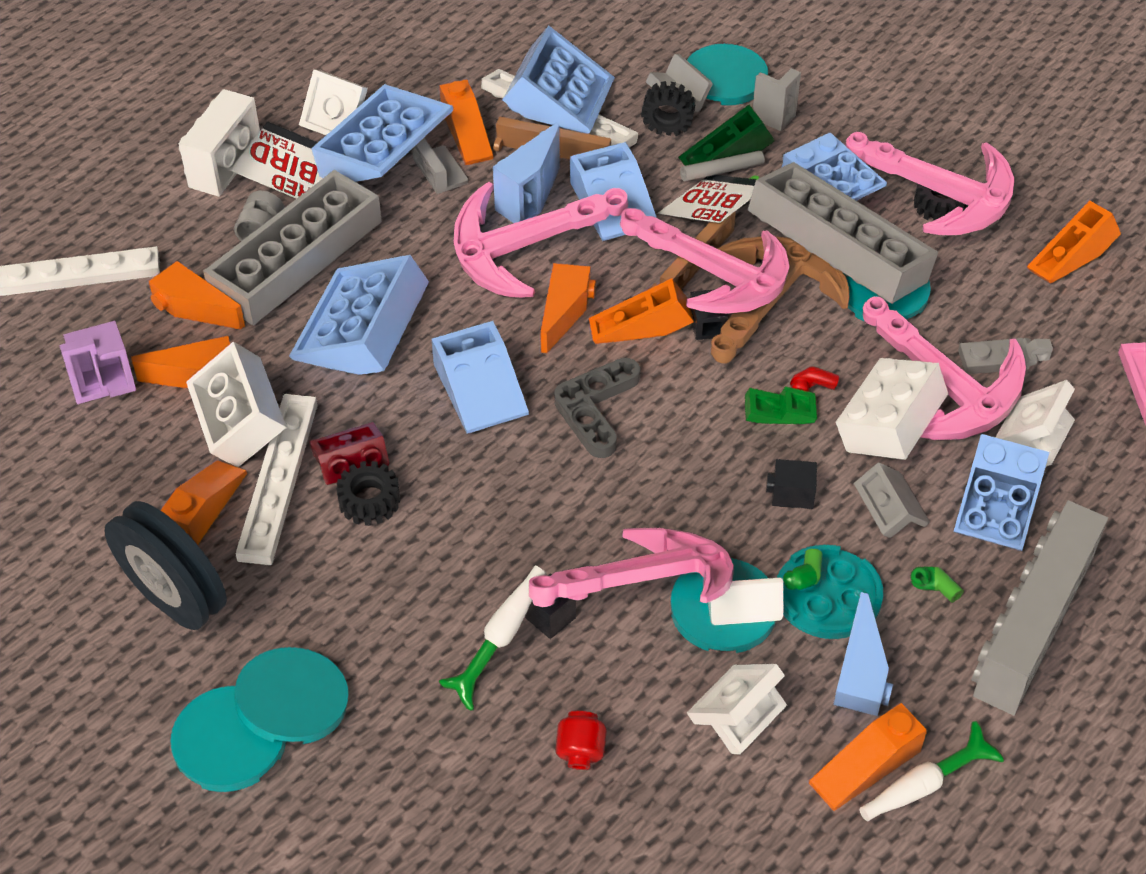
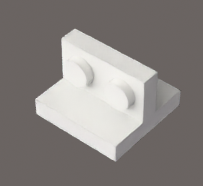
[299,69,368,135]
[995,380,1075,466]
[687,664,787,755]

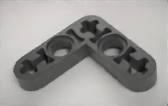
[554,358,640,458]

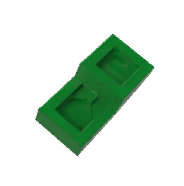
[745,387,817,424]

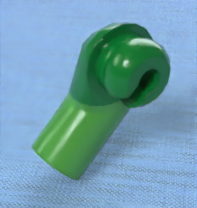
[783,549,823,590]
[910,567,964,603]

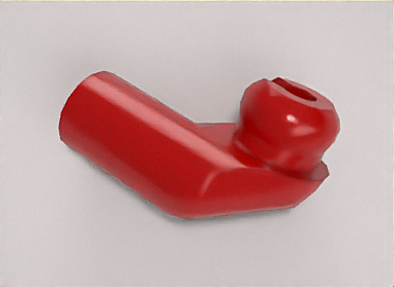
[790,366,839,392]

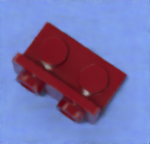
[309,422,390,485]

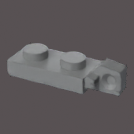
[958,338,1053,374]

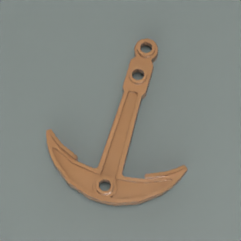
[711,237,849,363]

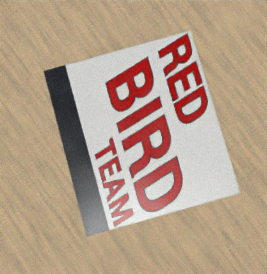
[230,121,323,199]
[657,175,757,223]

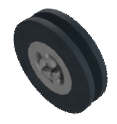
[104,501,227,630]

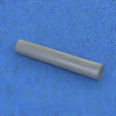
[680,151,765,181]

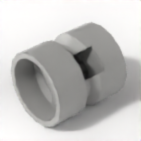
[234,190,285,241]

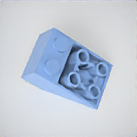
[493,123,560,223]
[782,133,887,201]
[570,142,657,241]
[431,321,529,434]
[954,434,1049,551]

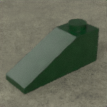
[678,105,775,166]

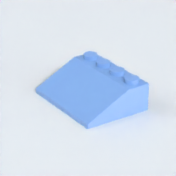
[502,25,615,134]
[311,84,453,182]
[289,255,429,375]

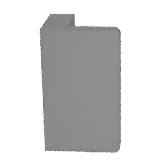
[646,54,712,112]
[753,68,801,131]
[412,138,468,194]
[854,462,930,538]

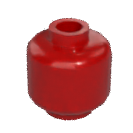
[555,711,607,770]

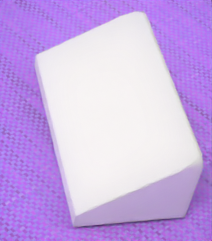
[708,578,783,625]

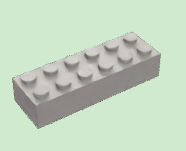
[748,162,939,304]
[203,170,382,326]
[971,500,1109,716]

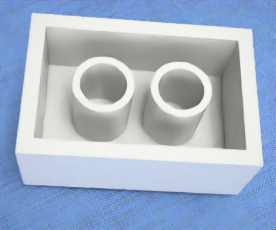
[179,89,260,196]
[186,342,287,467]
[836,358,948,460]

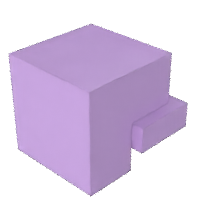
[59,321,136,404]

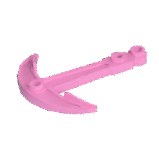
[845,132,1014,235]
[454,182,629,298]
[620,208,789,314]
[863,297,1026,440]
[529,528,734,607]

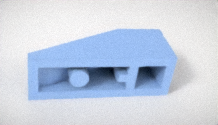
[834,592,893,716]

